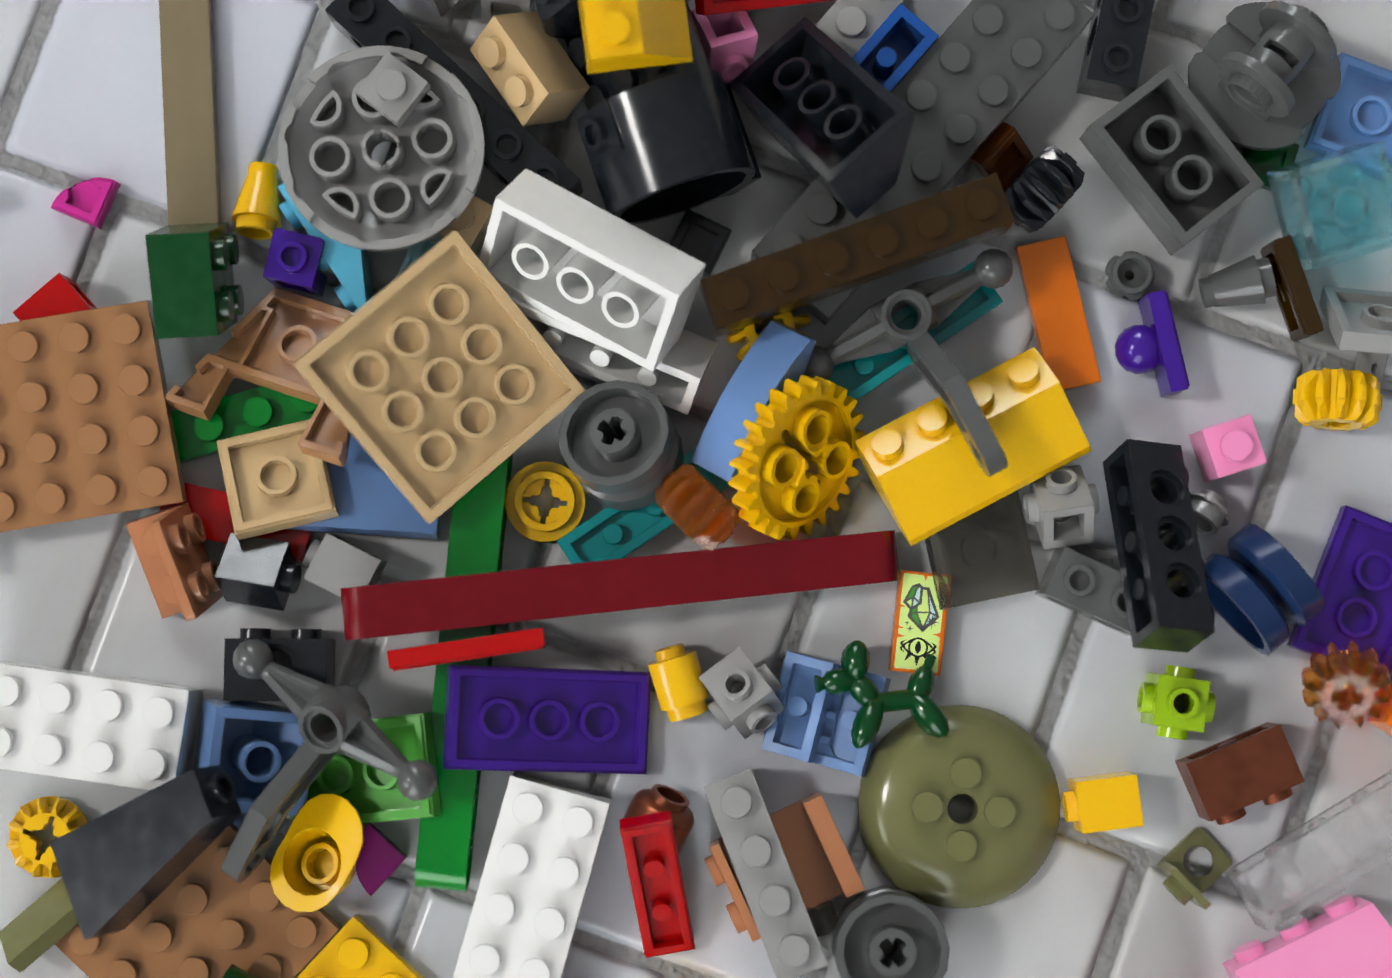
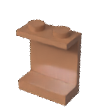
[704,791,865,942]

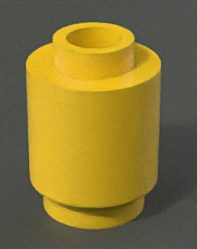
[647,643,710,722]

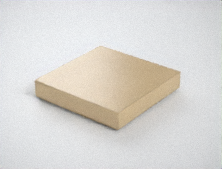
[216,419,339,540]

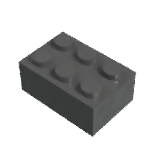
[1079,64,1264,256]

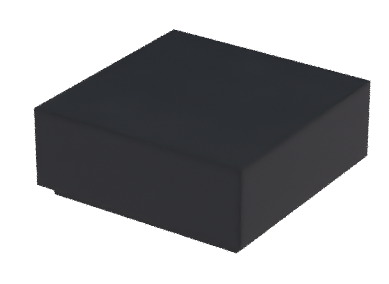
[669,208,732,276]

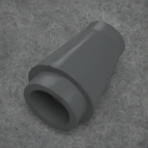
[1198,255,1277,308]

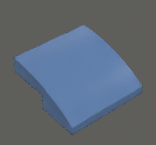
[761,651,891,777]

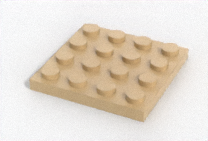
[292,230,586,524]

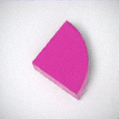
[51,177,121,230]

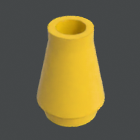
[231,162,282,240]

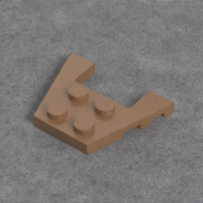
[165,287,354,467]

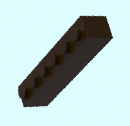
[700,172,1015,337]

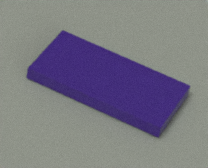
[442,664,651,774]

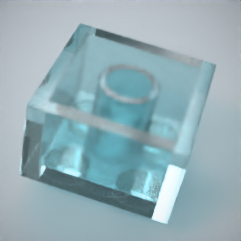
[1267,142,1392,271]

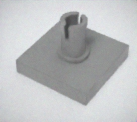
[1319,286,1392,382]

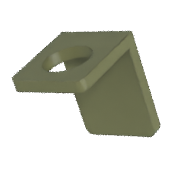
[1156,827,1232,910]

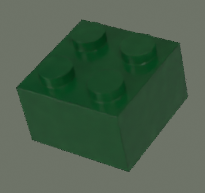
[145,222,244,339]

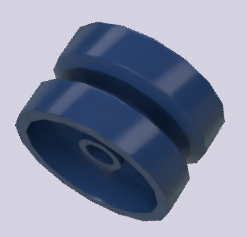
[1204,523,1326,656]

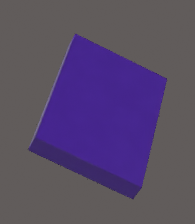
[1287,505,1392,684]

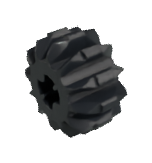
[1004,146,1085,233]

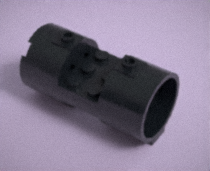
[534,0,762,225]

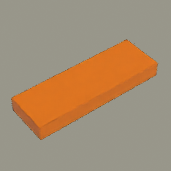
[1015,235,1101,391]

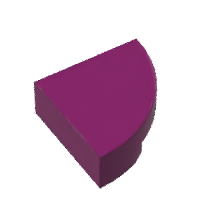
[356,823,408,896]

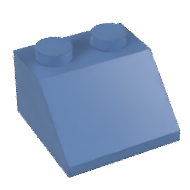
[194,698,308,816]

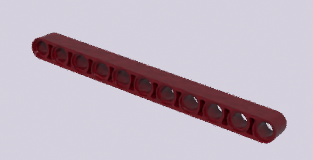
[340,530,900,640]

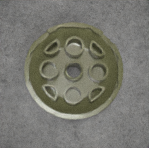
[858,705,1060,909]

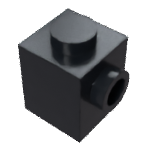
[215,533,301,611]

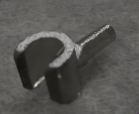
[807,900,838,937]

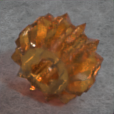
[655,464,741,551]
[1301,640,1391,729]

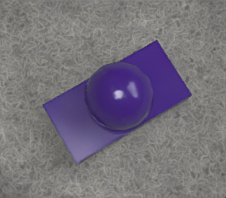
[1115,290,1190,397]

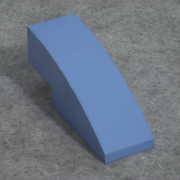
[691,320,817,482]

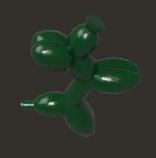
[814,640,949,749]

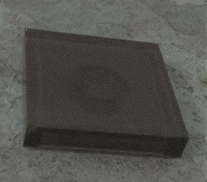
[925,491,1040,610]

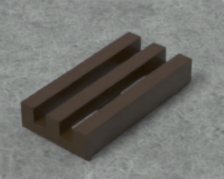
[1260,235,1324,342]

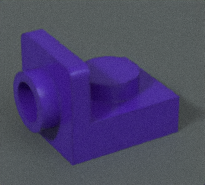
[263,228,327,297]

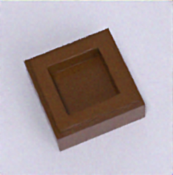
[970,122,1034,191]

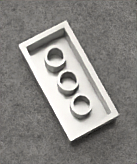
[480,168,706,372]
[0,661,203,790]
[453,772,612,978]

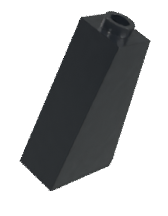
[50,765,242,940]

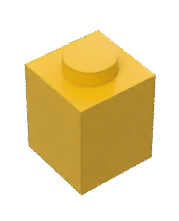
[1062,771,1144,834]

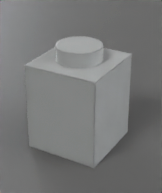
[302,533,388,597]

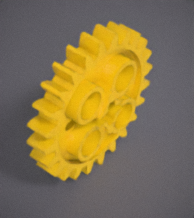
[728,375,865,540]

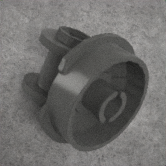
[1187,0,1341,151]

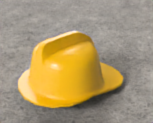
[270,793,364,912]

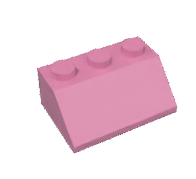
[1222,895,1392,978]

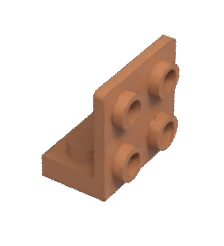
[126,502,223,621]

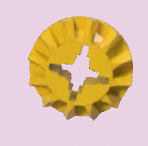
[505,461,586,542]
[6,796,88,878]

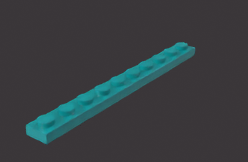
[557,260,1003,564]

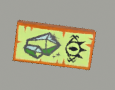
[888,570,951,676]

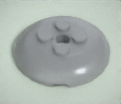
[277,46,485,252]

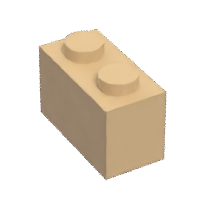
[470,11,590,127]

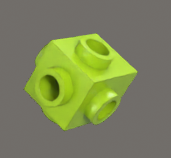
[1137,665,1216,740]

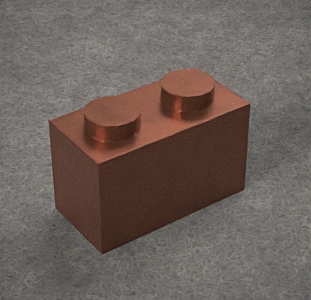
[1175,722,1305,825]

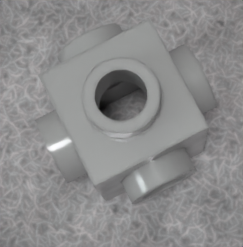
[1022,465,1100,550]
[699,646,786,739]

